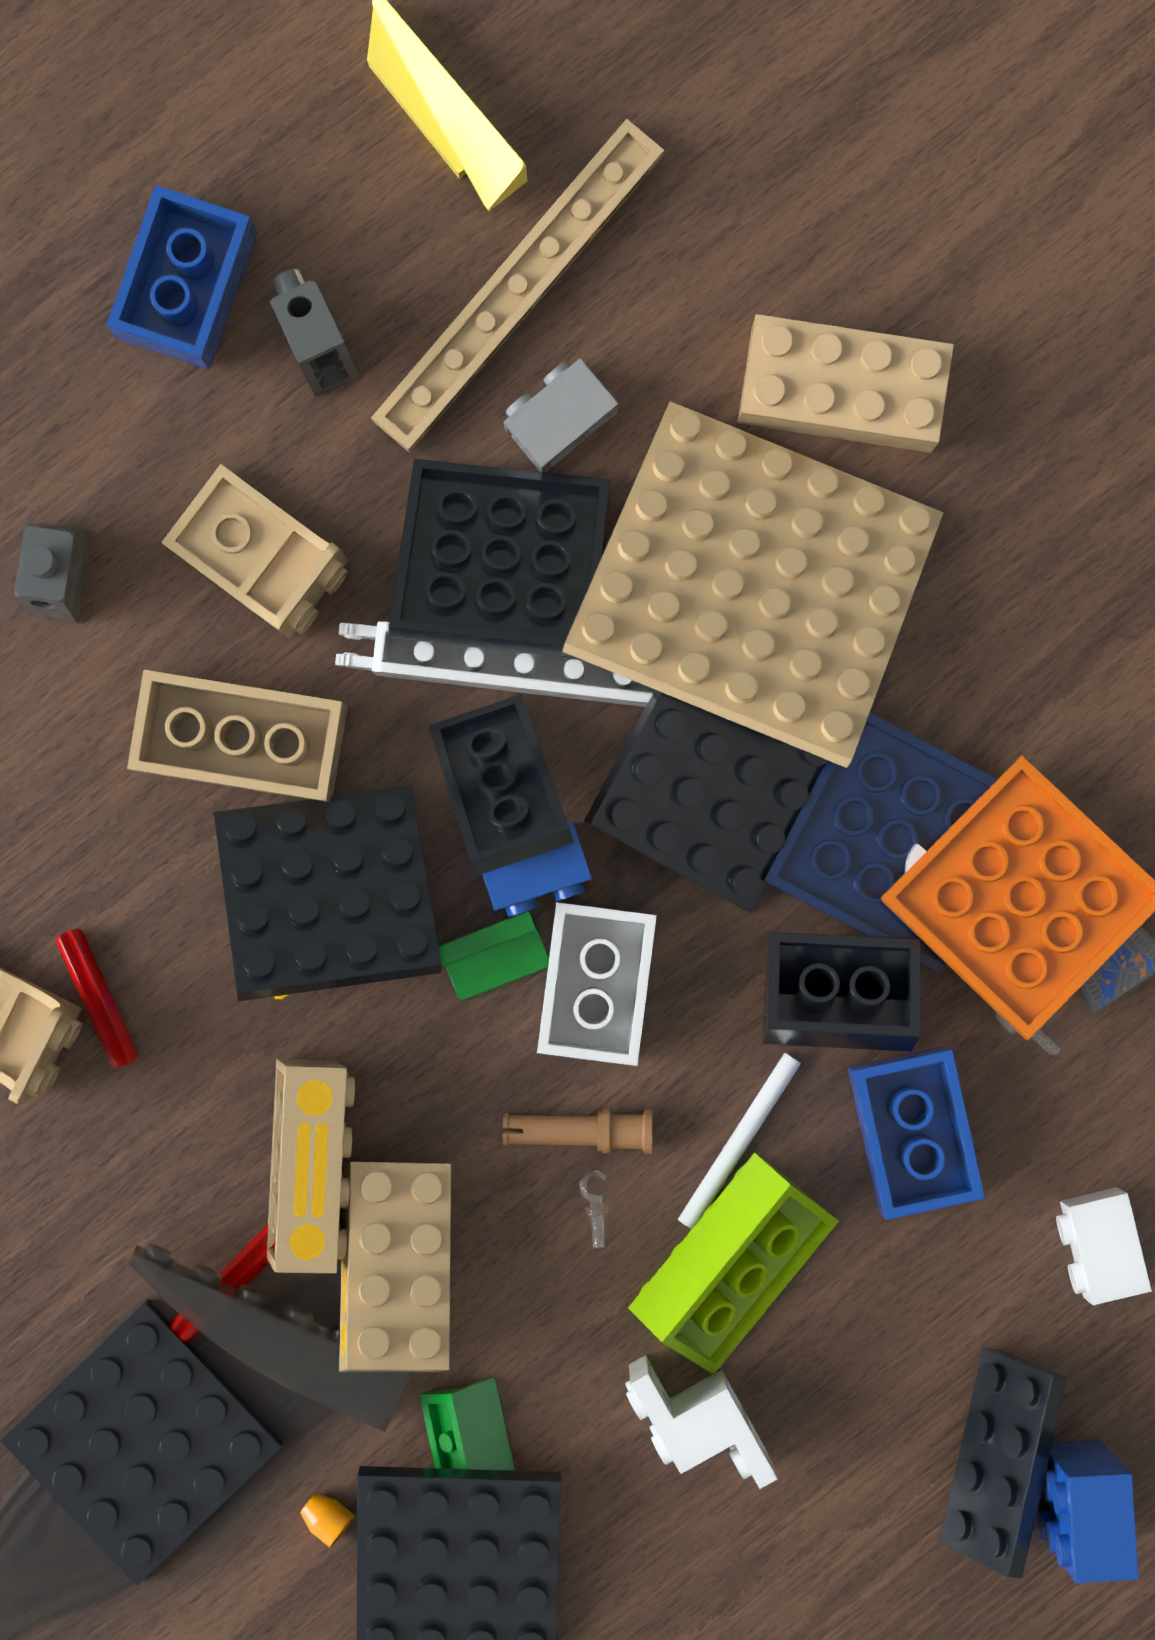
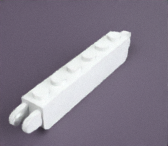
[335,622,655,707]

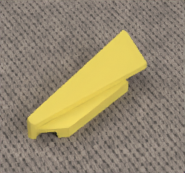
[367,0,528,212]

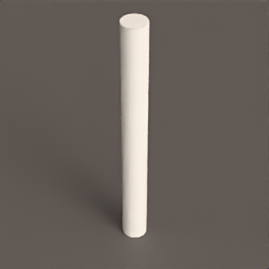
[678,1053,801,1229]

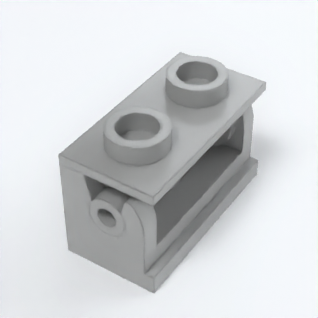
[504,358,618,473]

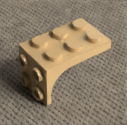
[161,464,349,639]
[0,967,83,1104]

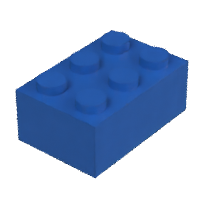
[106,185,258,370]
[847,1046,985,1220]
[1037,1440,1139,1583]

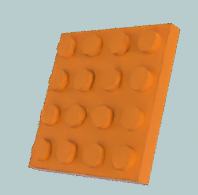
[880,755,1155,1041]

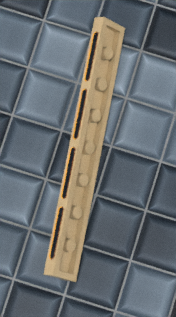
[371,119,664,453]

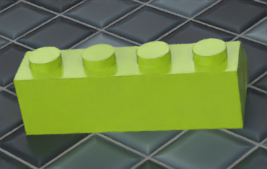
[628,1153,839,1374]

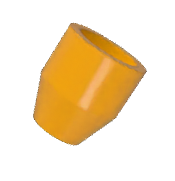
[300,1493,355,1548]

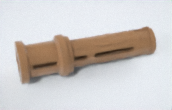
[502,1109,653,1155]

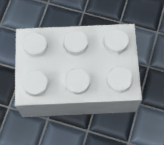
[537,902,657,1066]

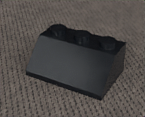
[763,932,920,1052]

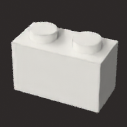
[1056,1187,1152,1305]

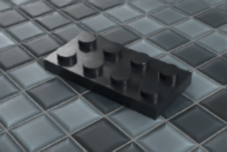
[429,694,574,876]
[939,1347,1067,1578]

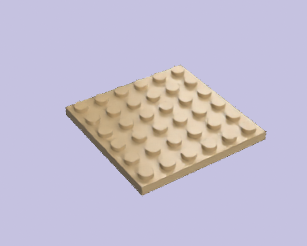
[562,401,944,768]

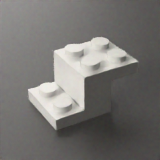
[625,1355,777,1489]

